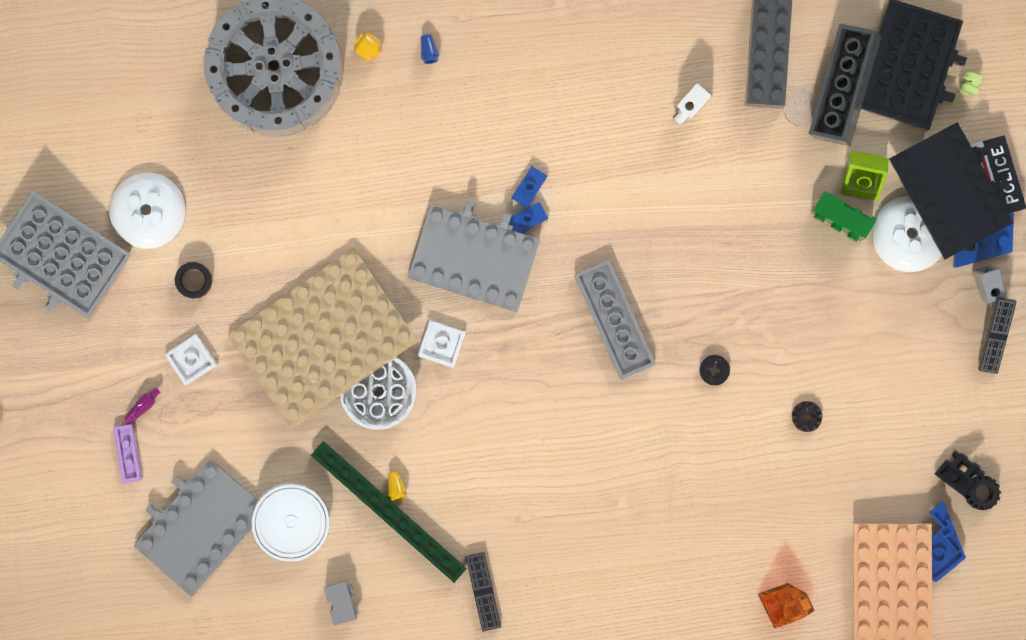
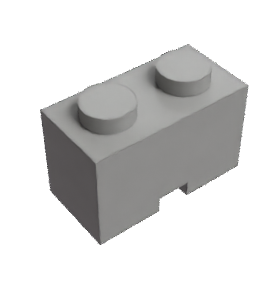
[324,581,360,625]

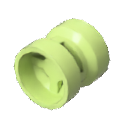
[959,72,983,96]

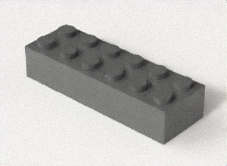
[745,0,792,109]
[809,24,881,147]

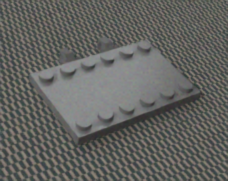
[0,190,131,318]
[408,201,540,312]
[134,459,258,597]

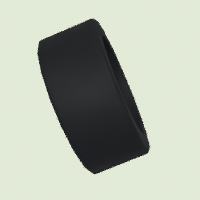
[174,262,212,299]

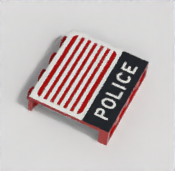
[971,135,1026,214]

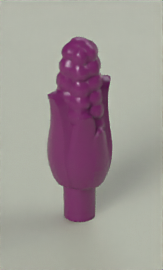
[124,387,161,424]

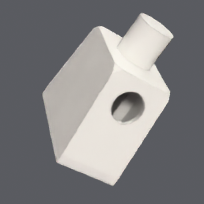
[673,83,712,125]

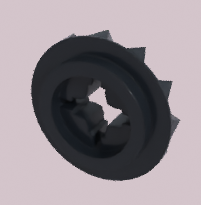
[699,355,730,385]
[792,401,823,432]

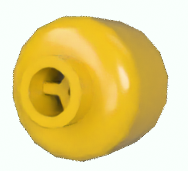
[353,32,382,61]

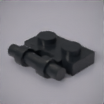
[935,450,985,497]

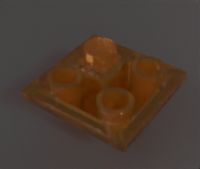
[758,583,815,629]

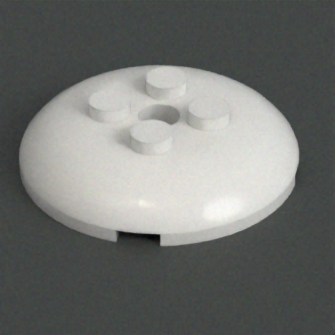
[109,173,186,249]
[872,196,942,272]
[340,357,417,430]

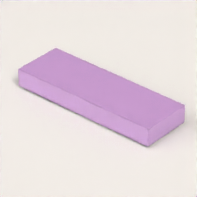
[113,423,142,483]

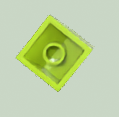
[841,150,889,201]

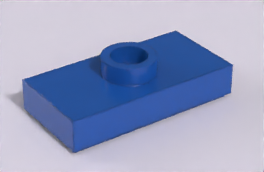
[511,166,548,208]
[509,202,549,233]

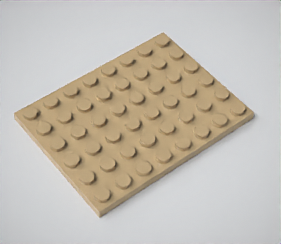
[228,248,418,429]

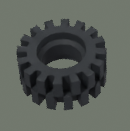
[964,476,1001,510]

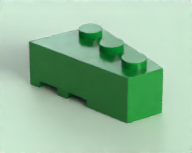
[811,191,877,242]

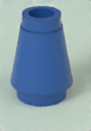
[420,34,439,64]

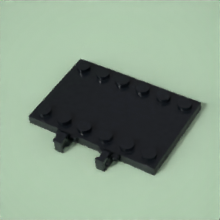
[861,0,967,131]
[889,122,1014,260]

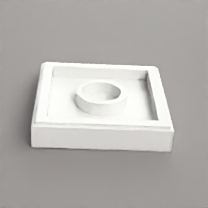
[418,320,466,368]
[164,333,218,386]

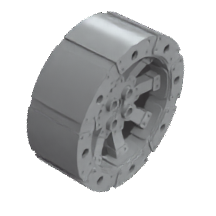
[204,0,343,136]

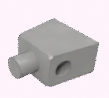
[972,265,1006,312]

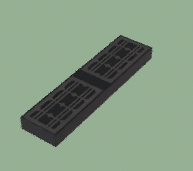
[978,297,1017,374]
[465,552,501,632]

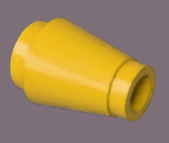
[388,472,407,501]

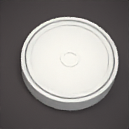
[251,483,329,561]

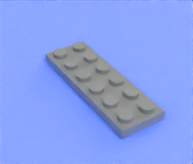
[574,259,656,380]

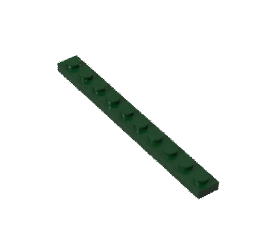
[311,441,467,583]

